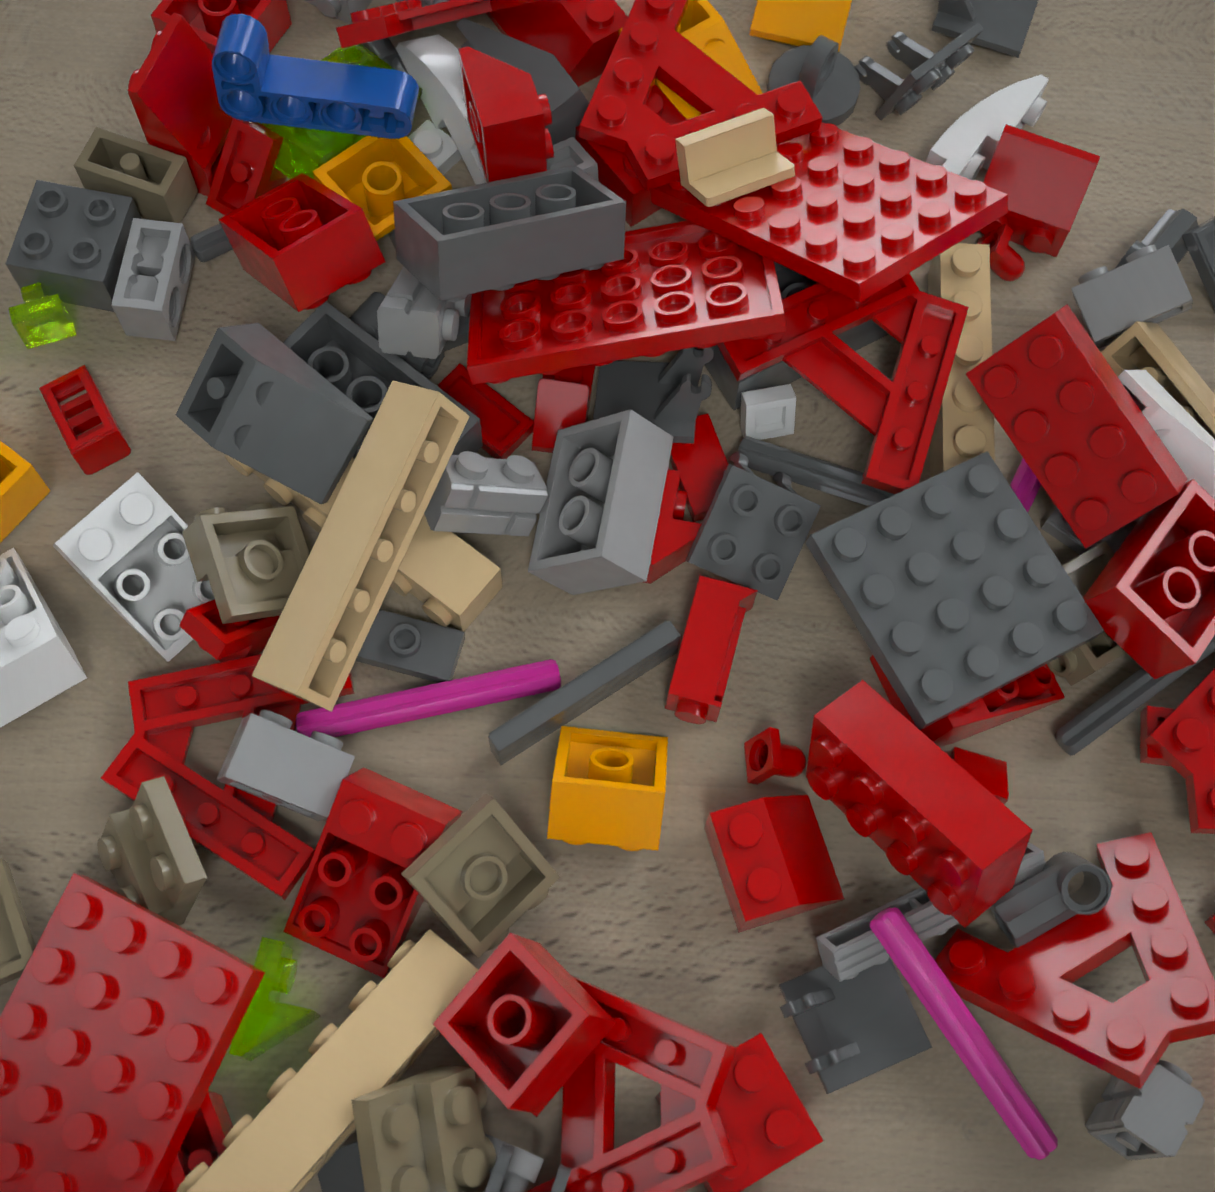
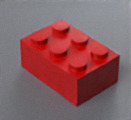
[218,173,386,312]
[1083,479,1215,679]

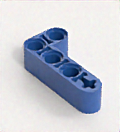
[212,14,419,139]

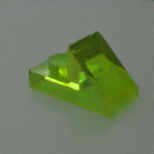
[229,937,321,1061]

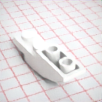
[396,34,487,185]
[926,75,1049,180]

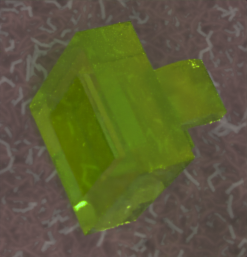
[8,282,76,349]

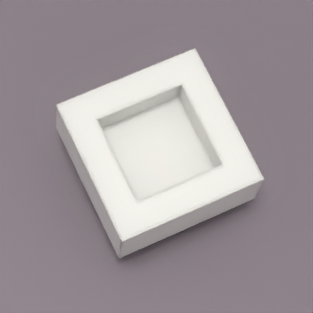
[408,119,462,175]
[740,384,796,440]

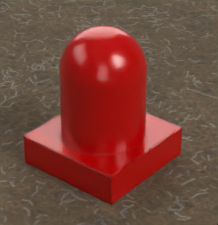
[977,224,1025,281]
[744,727,806,785]

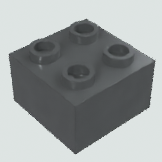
[5,180,141,312]

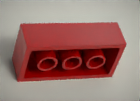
[966,304,1188,549]
[806,680,1032,928]

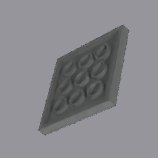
[805,451,1104,730]

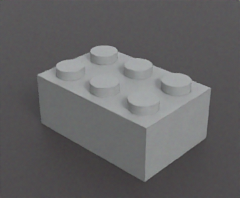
[528,409,674,595]

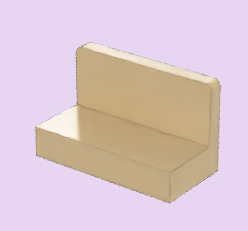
[675,108,795,207]

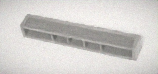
[816,842,1046,982]

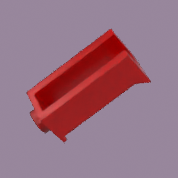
[665,575,758,724]

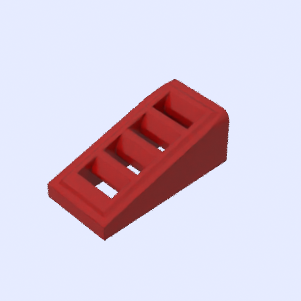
[39,365,131,475]

